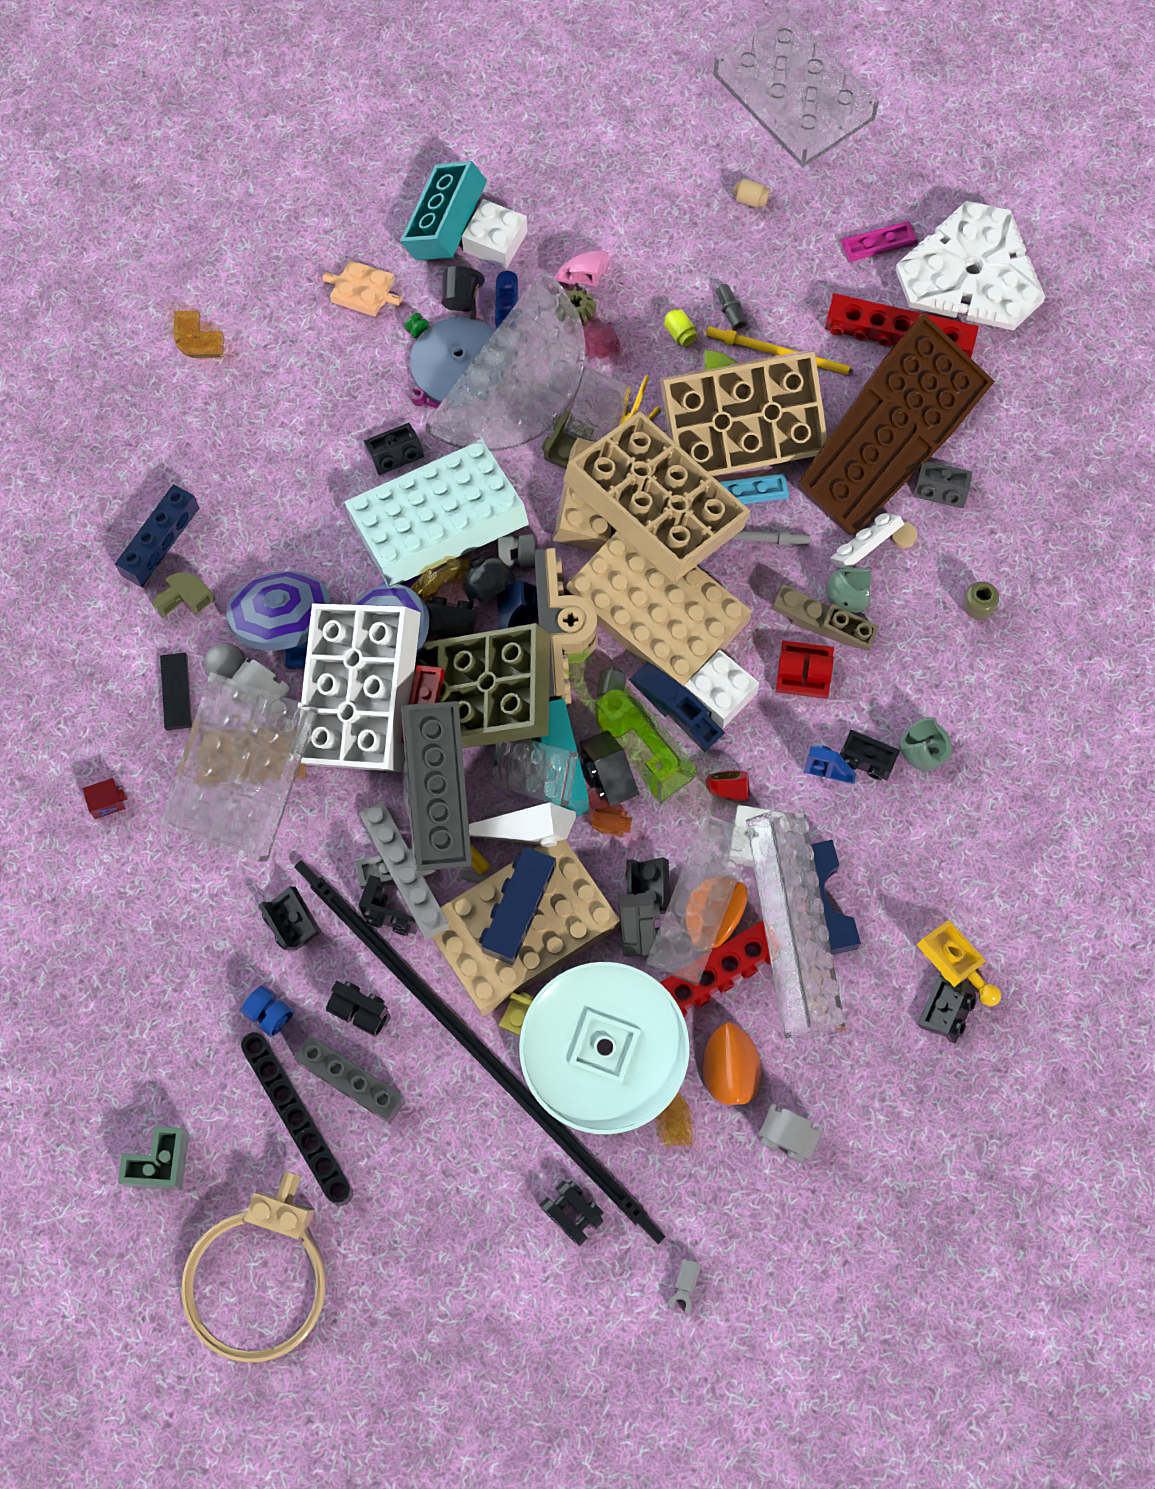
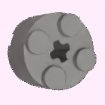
[227,657,290,718]
[758,1104,824,1164]

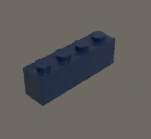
[479,846,557,966]

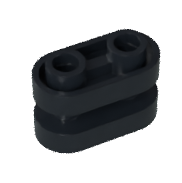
[539,1180,604,1247]

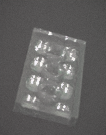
[490,739,578,806]

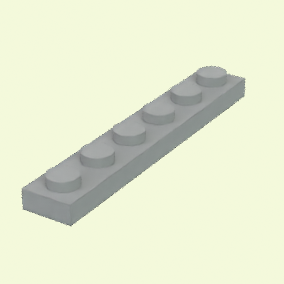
[359,801,450,940]

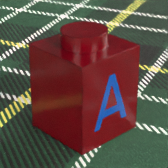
[82,778,128,819]

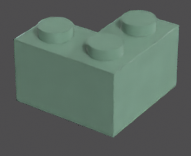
[118,1126,190,1191]

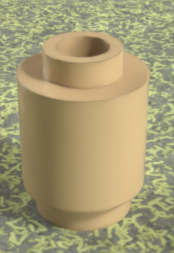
[733,178,770,208]

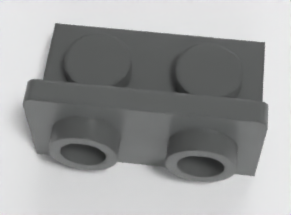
[914,461,973,509]

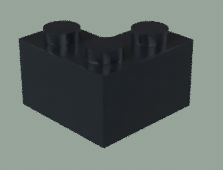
[578,730,640,807]

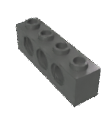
[294,1035,406,1125]

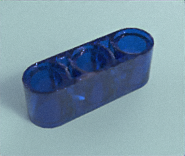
[495,271,519,343]

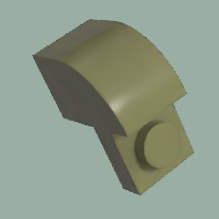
[151,573,215,618]

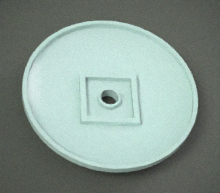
[519,962,690,1134]

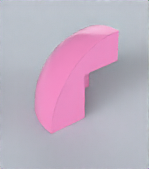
[551,251,609,292]

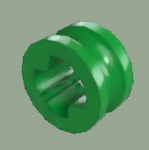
[404,313,429,338]

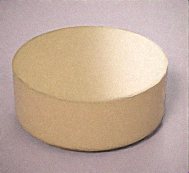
[891,522,917,549]

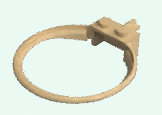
[181,1171,326,1363]

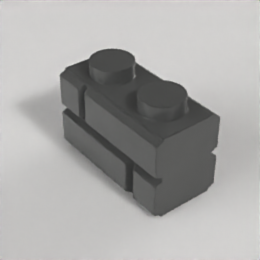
[619,893,661,957]

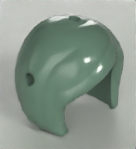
[826,567,872,613]
[899,717,952,771]

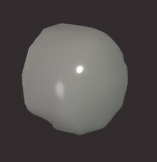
[204,643,244,684]

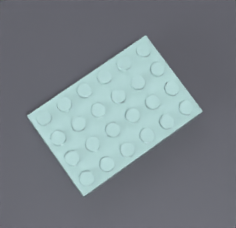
[344,440,529,587]

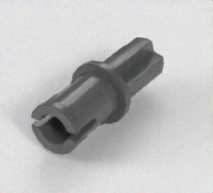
[716,284,747,330]

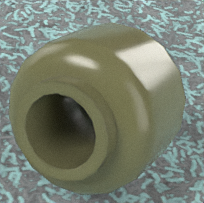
[963,581,999,620]

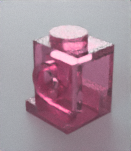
[580,322,620,359]

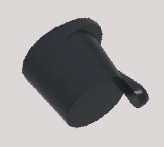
[441,266,485,320]

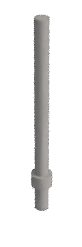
[730,530,810,546]

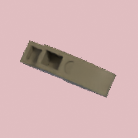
[771,584,879,650]

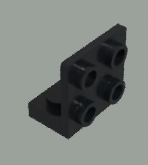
[359,875,417,936]

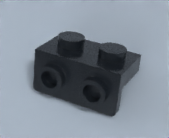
[425,596,478,638]
[840,730,900,781]
[258,886,322,950]

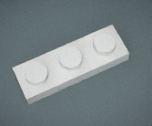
[830,513,904,568]

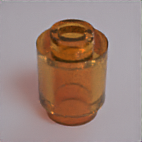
[592,807,632,837]

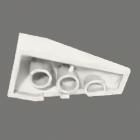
[469,802,576,847]

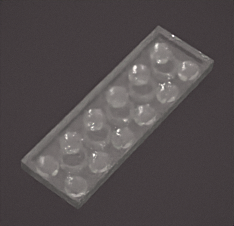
[646,814,756,985]

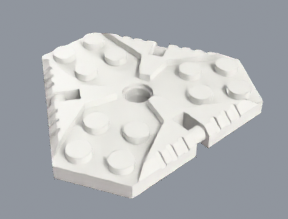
[895,201,1045,330]

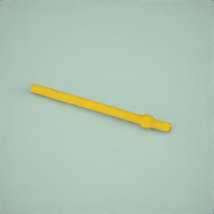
[706,326,850,376]

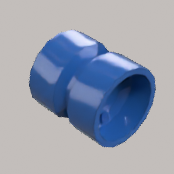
[241,985,294,1037]

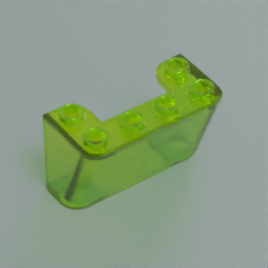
[595,690,697,804]

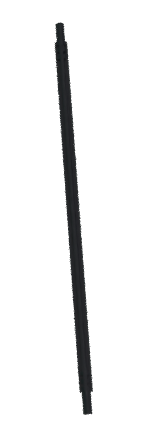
[294,860,666,1244]

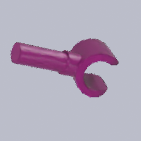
[410,387,445,411]

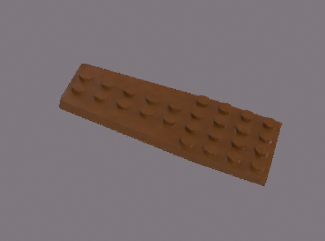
[797,313,995,535]

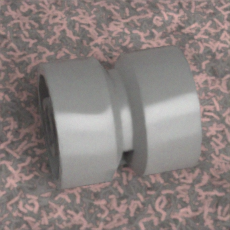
[498,534,535,568]

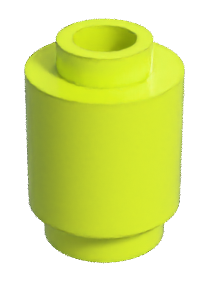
[663,309,698,347]

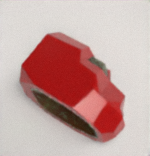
[705,770,750,803]

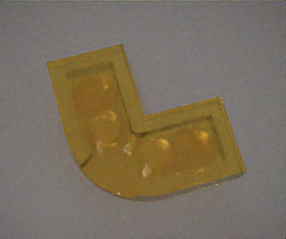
[173,310,224,358]
[410,558,473,599]
[655,1093,692,1147]

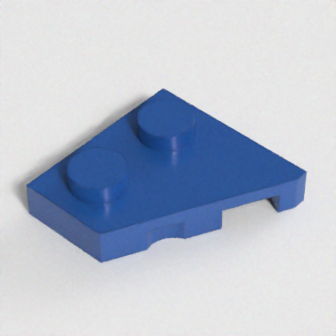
[804,745,856,784]

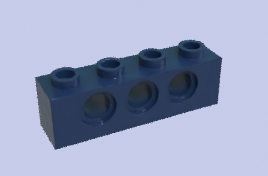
[115,484,199,587]

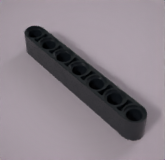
[241,1032,353,1206]

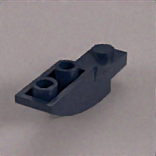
[629,662,725,752]

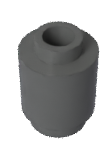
[596,667,627,708]

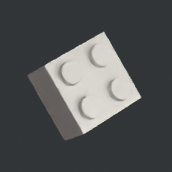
[462,199,528,269]
[684,649,759,729]

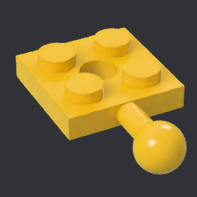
[917,920,1001,1007]

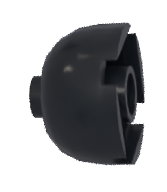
[462,555,515,604]

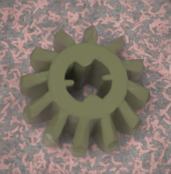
[555,286,596,330]

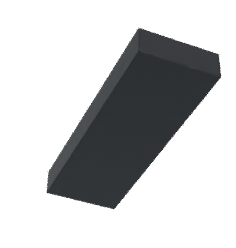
[160,652,192,731]

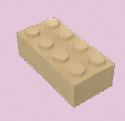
[552,438,612,552]

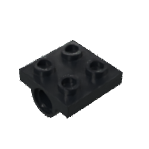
[326,980,391,1037]

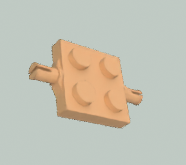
[323,260,403,317]

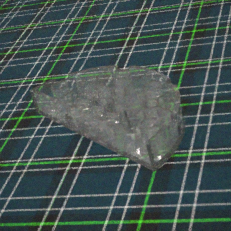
[426,269,585,451]

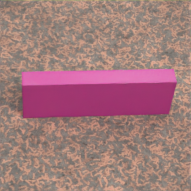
[840,221,918,262]

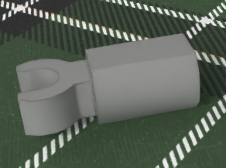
[669,1259,701,1314]

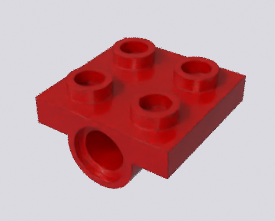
[775,640,834,699]

